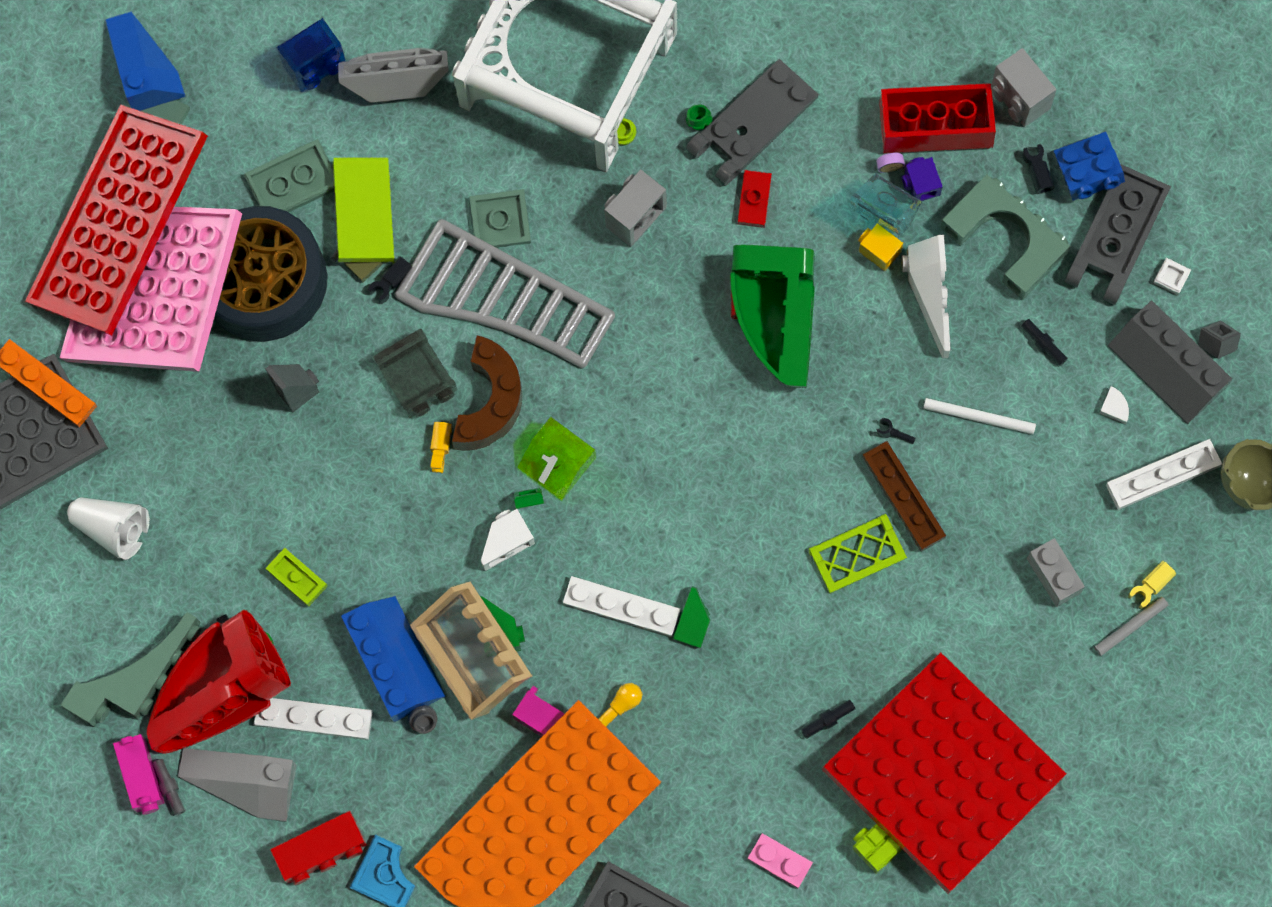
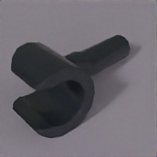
[876,418,916,444]

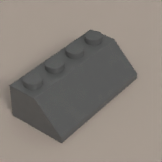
[1108,300,1232,425]

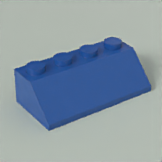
[341,596,446,722]

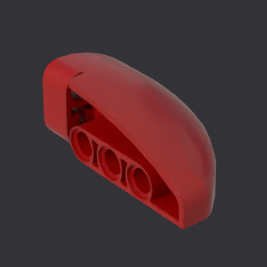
[147,610,291,754]

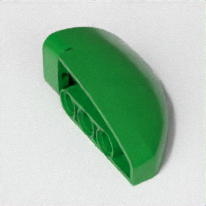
[730,245,815,388]

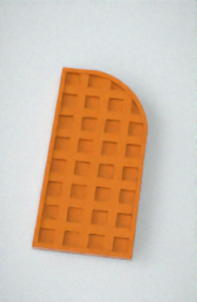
[414,700,661,907]

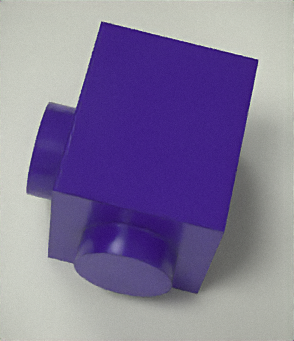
[901,157,943,203]

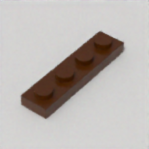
[862,441,946,552]

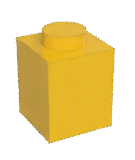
[858,223,904,272]

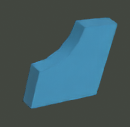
[350,835,415,907]

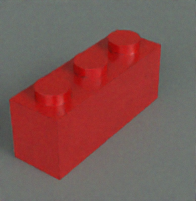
[270,811,367,885]

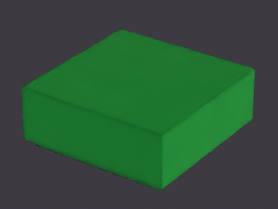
[514,488,544,509]

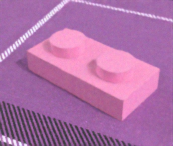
[748,833,813,889]

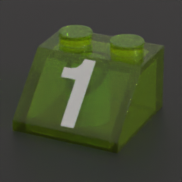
[517,416,596,501]

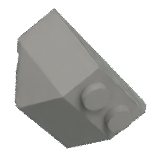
[338,48,449,103]

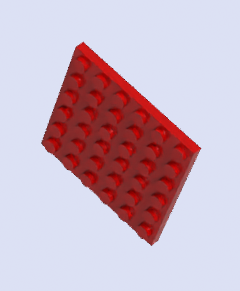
[822,653,1067,894]

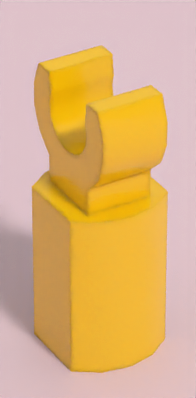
[430,422,452,473]

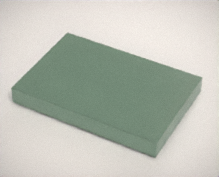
[244,139,334,212]

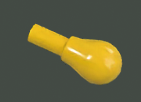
[598,683,643,727]

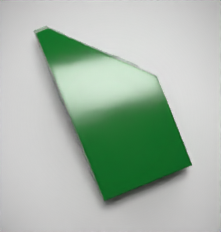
[674,586,711,648]

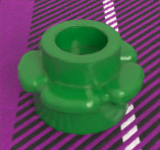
[686,104,713,130]

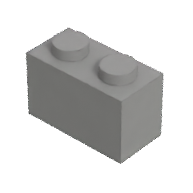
[1027,538,1085,607]

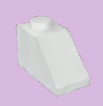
[481,509,535,571]

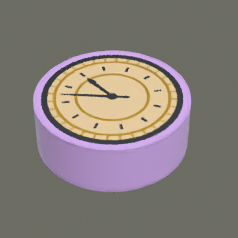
[876,153,905,173]

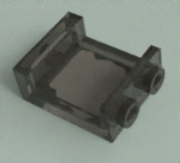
[373,328,457,419]

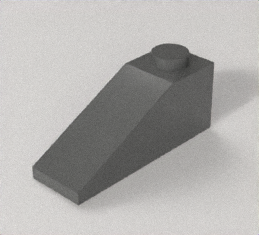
[265,364,319,412]

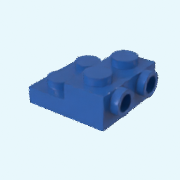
[1054,132,1125,201]

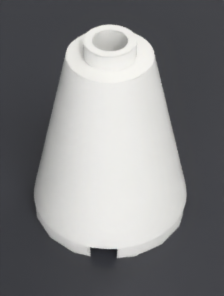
[67,497,150,560]

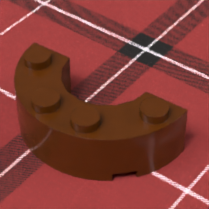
[452,335,522,451]

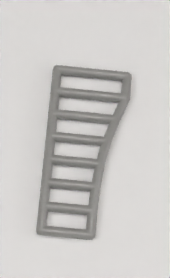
[395,219,615,368]

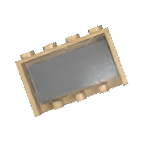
[410,582,532,720]

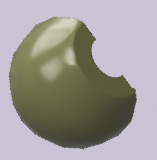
[1221,439,1272,510]

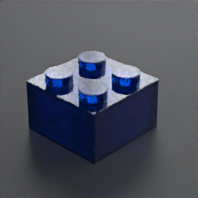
[277,18,346,92]

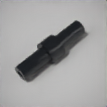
[1021,319,1068,366]
[801,699,856,739]

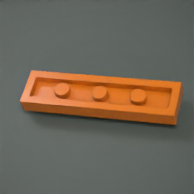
[0,339,97,428]

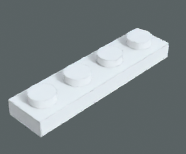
[1106,439,1222,510]
[563,576,680,637]
[254,698,373,740]

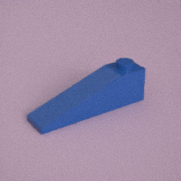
[105,12,186,111]

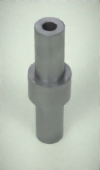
[152,759,186,816]

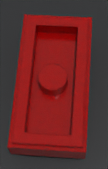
[737,170,772,228]

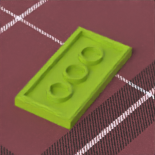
[333,158,394,262]

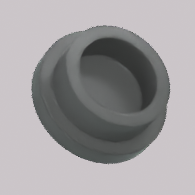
[408,705,437,734]

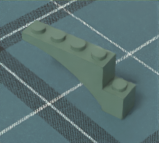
[61,612,201,727]

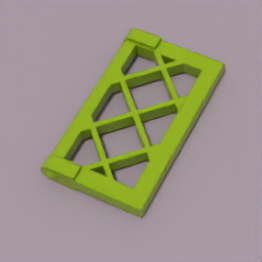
[808,514,907,594]

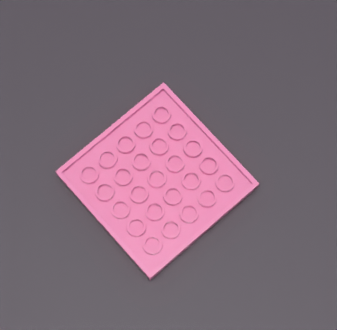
[60,207,242,372]

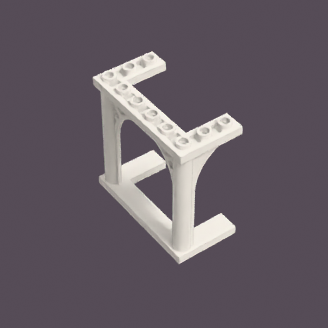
[452,0,677,172]

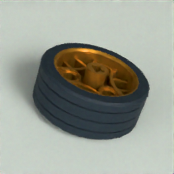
[214,206,328,341]

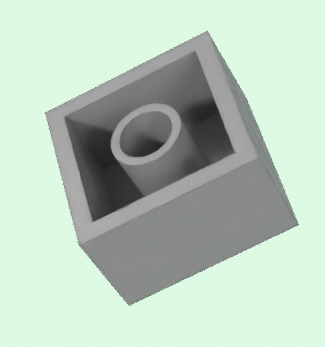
[991,48,1057,127]
[604,169,667,247]

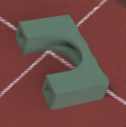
[940,174,1070,300]

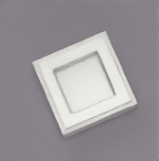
[1153,258,1191,295]

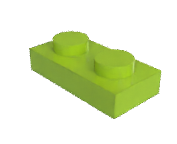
[265,548,328,607]

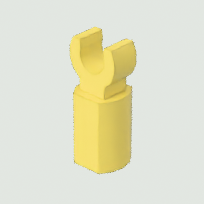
[1128,561,1176,609]

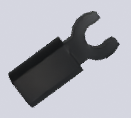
[1022,144,1055,194]
[368,256,412,304]

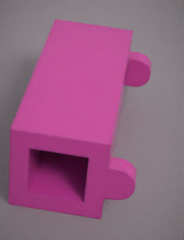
[512,686,564,737]
[113,734,165,815]

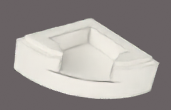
[1100,386,1129,424]

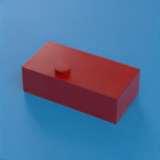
[879,83,996,153]

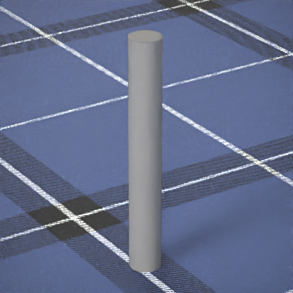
[1094,597,1169,656]

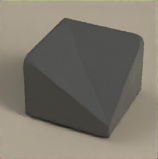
[1198,320,1241,359]

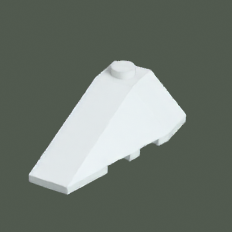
[902,235,950,358]

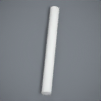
[923,398,1036,435]

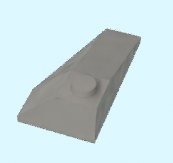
[178,748,297,822]

